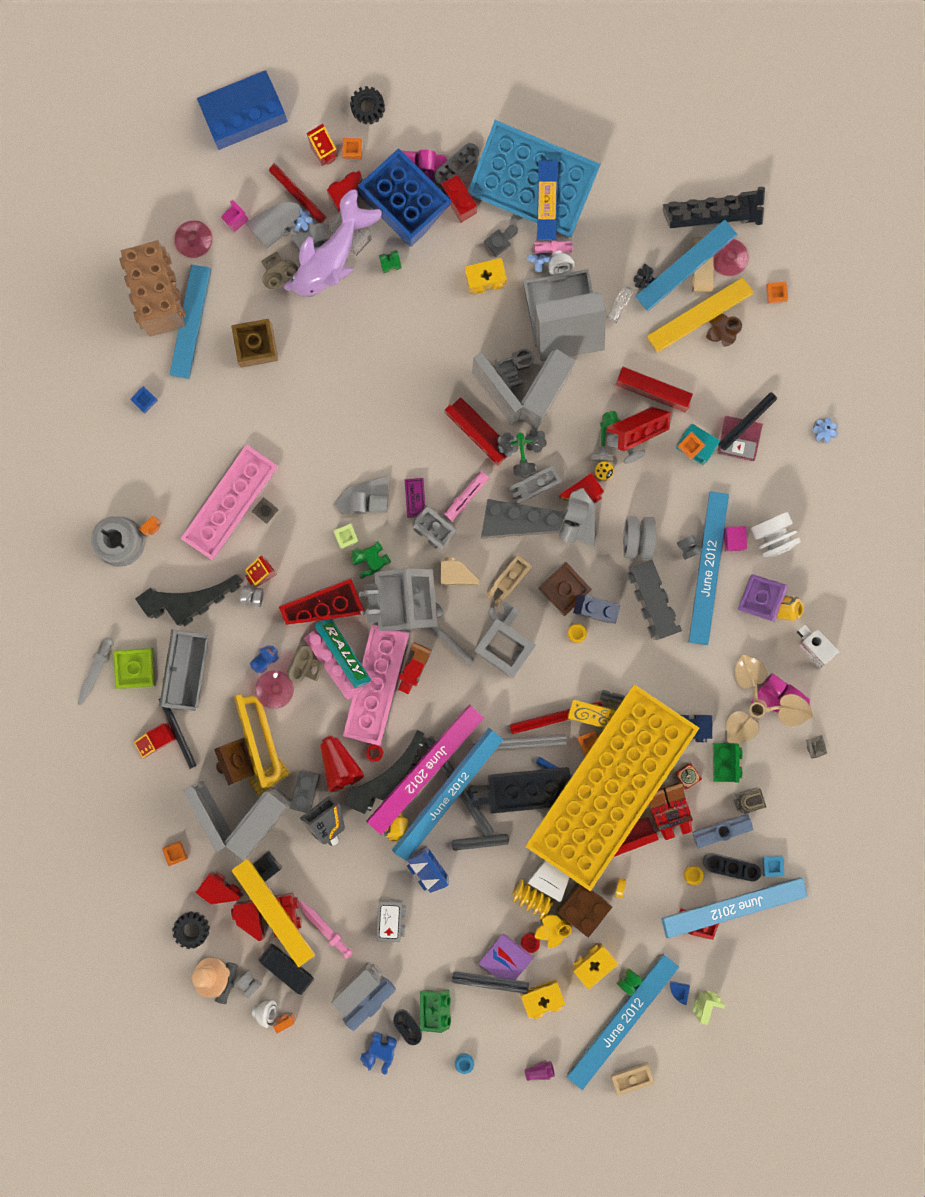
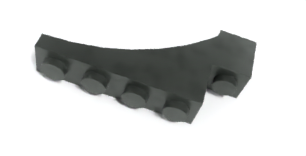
[135,574,243,626]
[344,730,426,814]

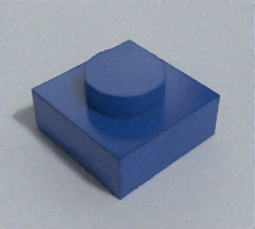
[130,386,158,414]

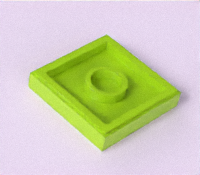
[113,648,155,689]

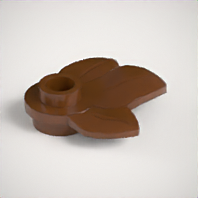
[706,314,742,347]

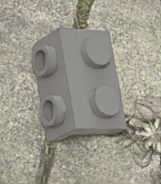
[412,505,457,550]

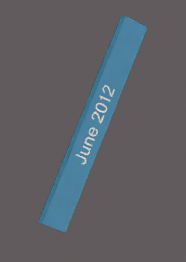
[688,491,729,645]
[392,728,504,861]
[661,878,807,938]
[567,954,679,1090]

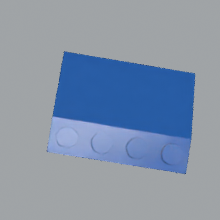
[197,70,288,150]
[358,148,452,247]

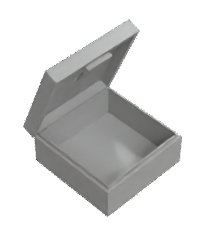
[523,269,606,362]
[472,349,576,430]
[183,781,291,860]

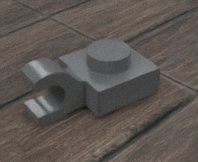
[484,224,518,257]

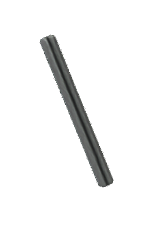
[424,736,494,837]

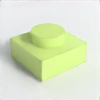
[334,524,359,549]

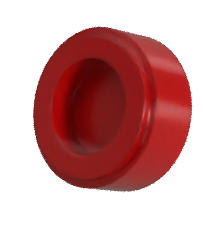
[521,932,540,953]

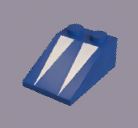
[407,846,449,893]

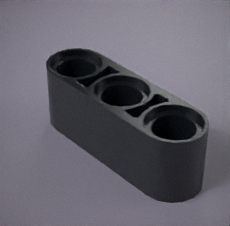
[703,853,761,882]
[258,943,314,995]

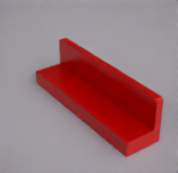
[615,366,693,413]
[444,397,507,466]
[607,407,671,451]
[614,817,659,857]

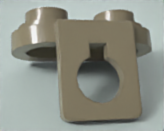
[261,252,298,289]
[287,645,324,683]

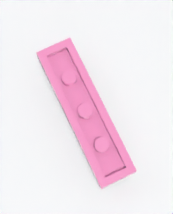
[304,629,364,700]

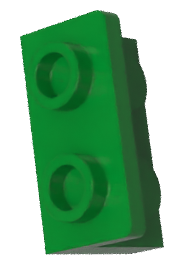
[713,743,743,783]
[420,989,451,1033]

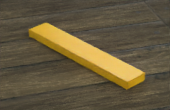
[647,277,753,353]
[231,858,315,967]

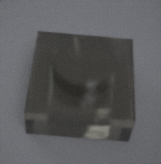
[251,497,279,524]
[806,735,827,759]

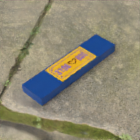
[537,160,558,240]

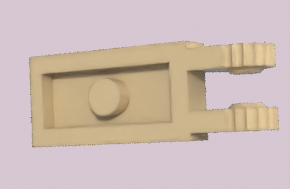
[485,555,533,607]

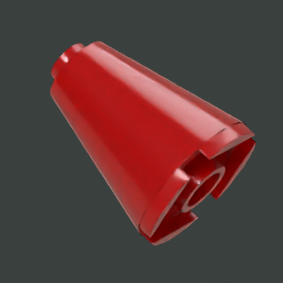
[320,736,364,792]

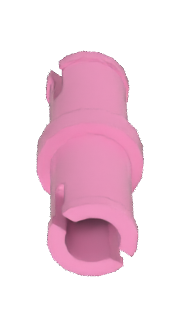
[534,240,573,255]

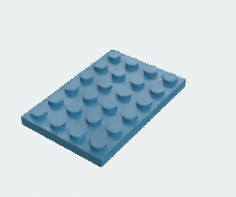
[468,120,601,237]

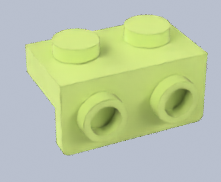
[692,990,725,1025]

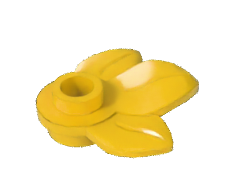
[534,915,572,949]

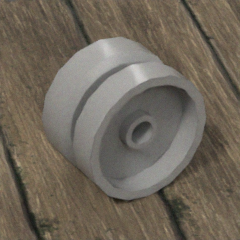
[623,516,656,559]

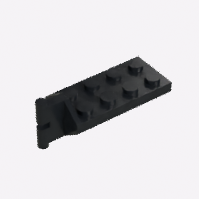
[663,186,765,229]
[468,767,570,814]

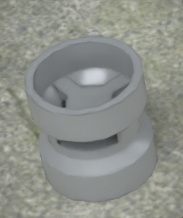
[240,586,264,607]
[234,970,262,998]

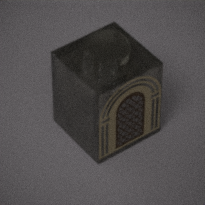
[734,787,766,814]

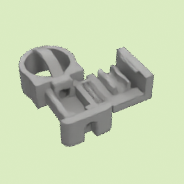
[494,348,534,389]

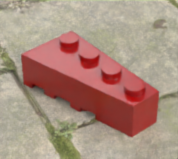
[279,577,365,625]

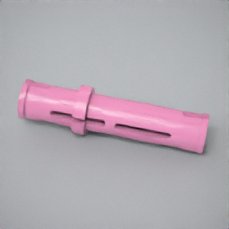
[443,471,489,522]

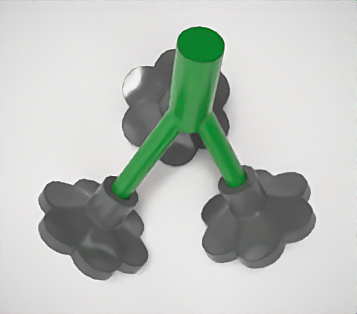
[497,429,547,478]

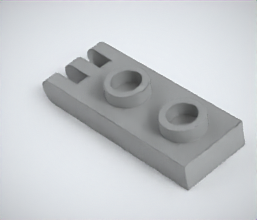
[507,465,562,504]

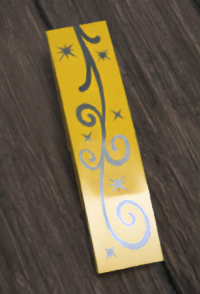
[568,699,616,728]

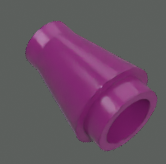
[525,1060,555,1081]

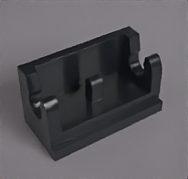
[253,851,283,882]

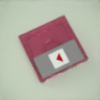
[717,416,763,461]

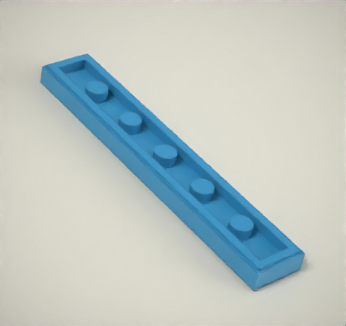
[635,220,737,311]
[170,264,211,379]

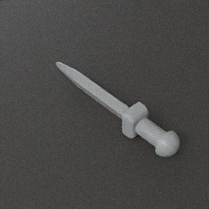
[78,637,114,705]

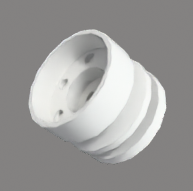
[750,512,801,558]

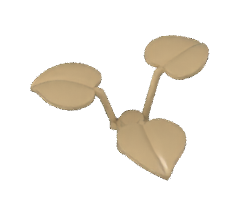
[726,654,813,743]

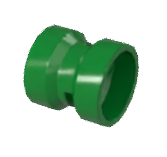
[379,250,402,273]
[616,968,644,996]

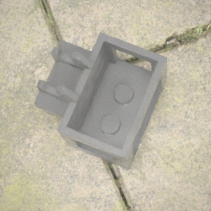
[359,568,437,631]
[474,602,536,678]

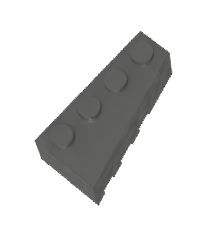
[481,499,563,539]
[627,560,682,640]

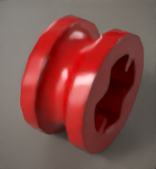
[366,744,384,762]

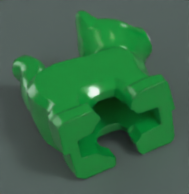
[351,541,391,579]

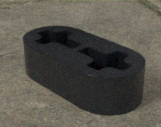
[393,1009,422,1045]

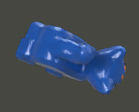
[250,645,279,673]
[360,1032,397,1075]

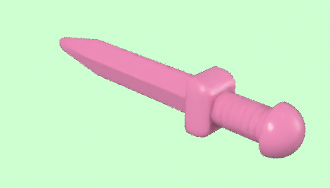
[299,901,352,958]

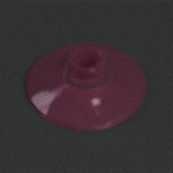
[174,220,212,258]
[713,239,749,276]
[255,670,294,709]

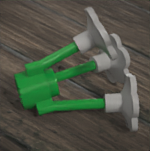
[591,411,646,464]

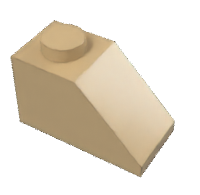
[441,557,479,585]

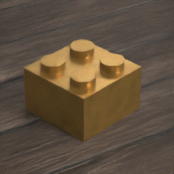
[231,318,278,368]

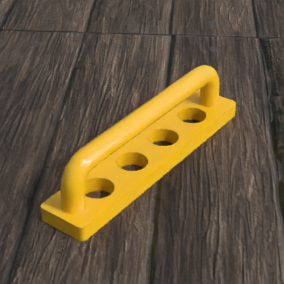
[234,694,281,790]

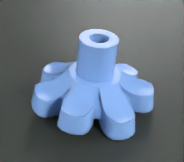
[294,207,313,232]
[527,253,552,272]
[812,418,837,443]

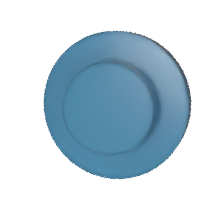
[455,1053,474,1074]

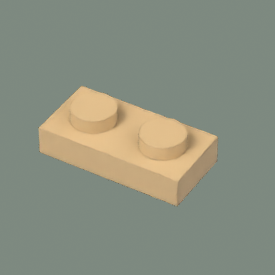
[611,1063,655,1096]

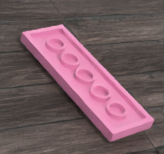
[181,445,278,560]
[343,624,409,746]

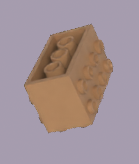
[119,240,186,337]

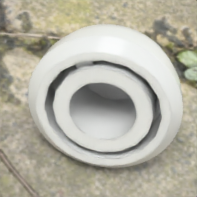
[549,250,575,275]
[252,1000,278,1028]

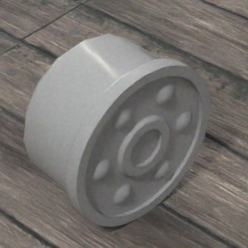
[91,516,145,567]

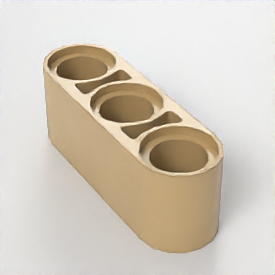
[692,237,714,292]

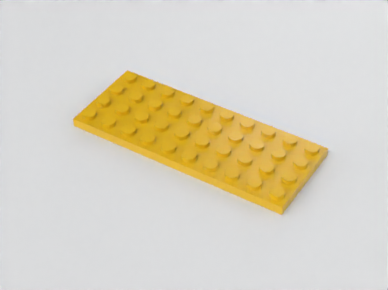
[525,684,699,891]

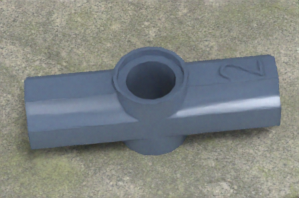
[692,814,753,848]
[342,977,396,1031]

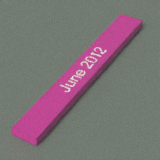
[366,705,484,835]

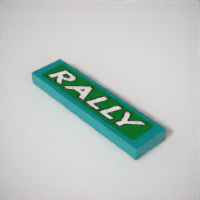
[315,619,372,689]

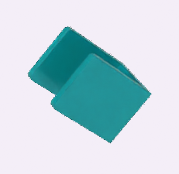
[676,424,720,465]

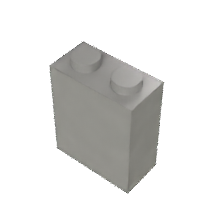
[331,962,381,1017]

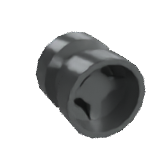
[677,535,702,560]

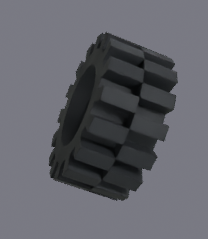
[350,86,385,125]
[172,911,210,949]

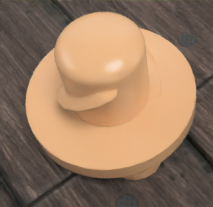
[191,957,230,998]

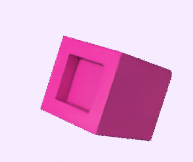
[221,199,248,232]
[724,526,747,552]

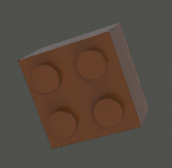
[556,883,613,938]

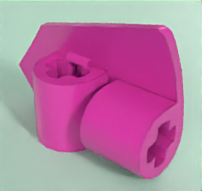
[401,149,448,181]
[751,673,810,713]

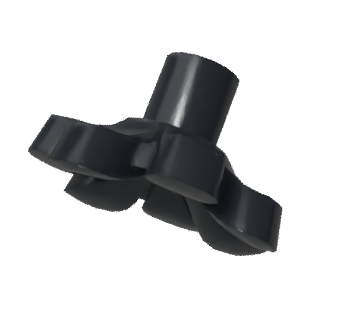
[633,264,655,288]

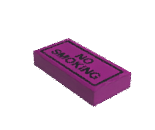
[404,478,426,518]

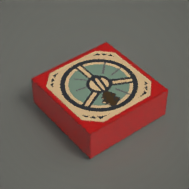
[675,763,702,790]

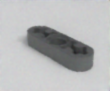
[434,143,479,187]

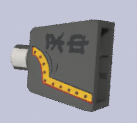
[300,796,345,846]

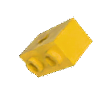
[465,258,507,294]
[572,943,618,990]
[520,979,565,1019]

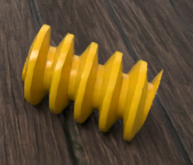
[511,879,555,920]

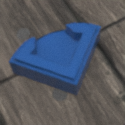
[670,981,690,1005]

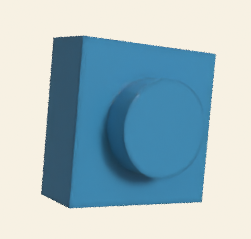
[763,856,784,877]

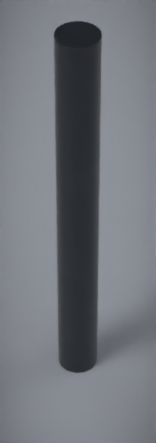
[158,698,197,769]

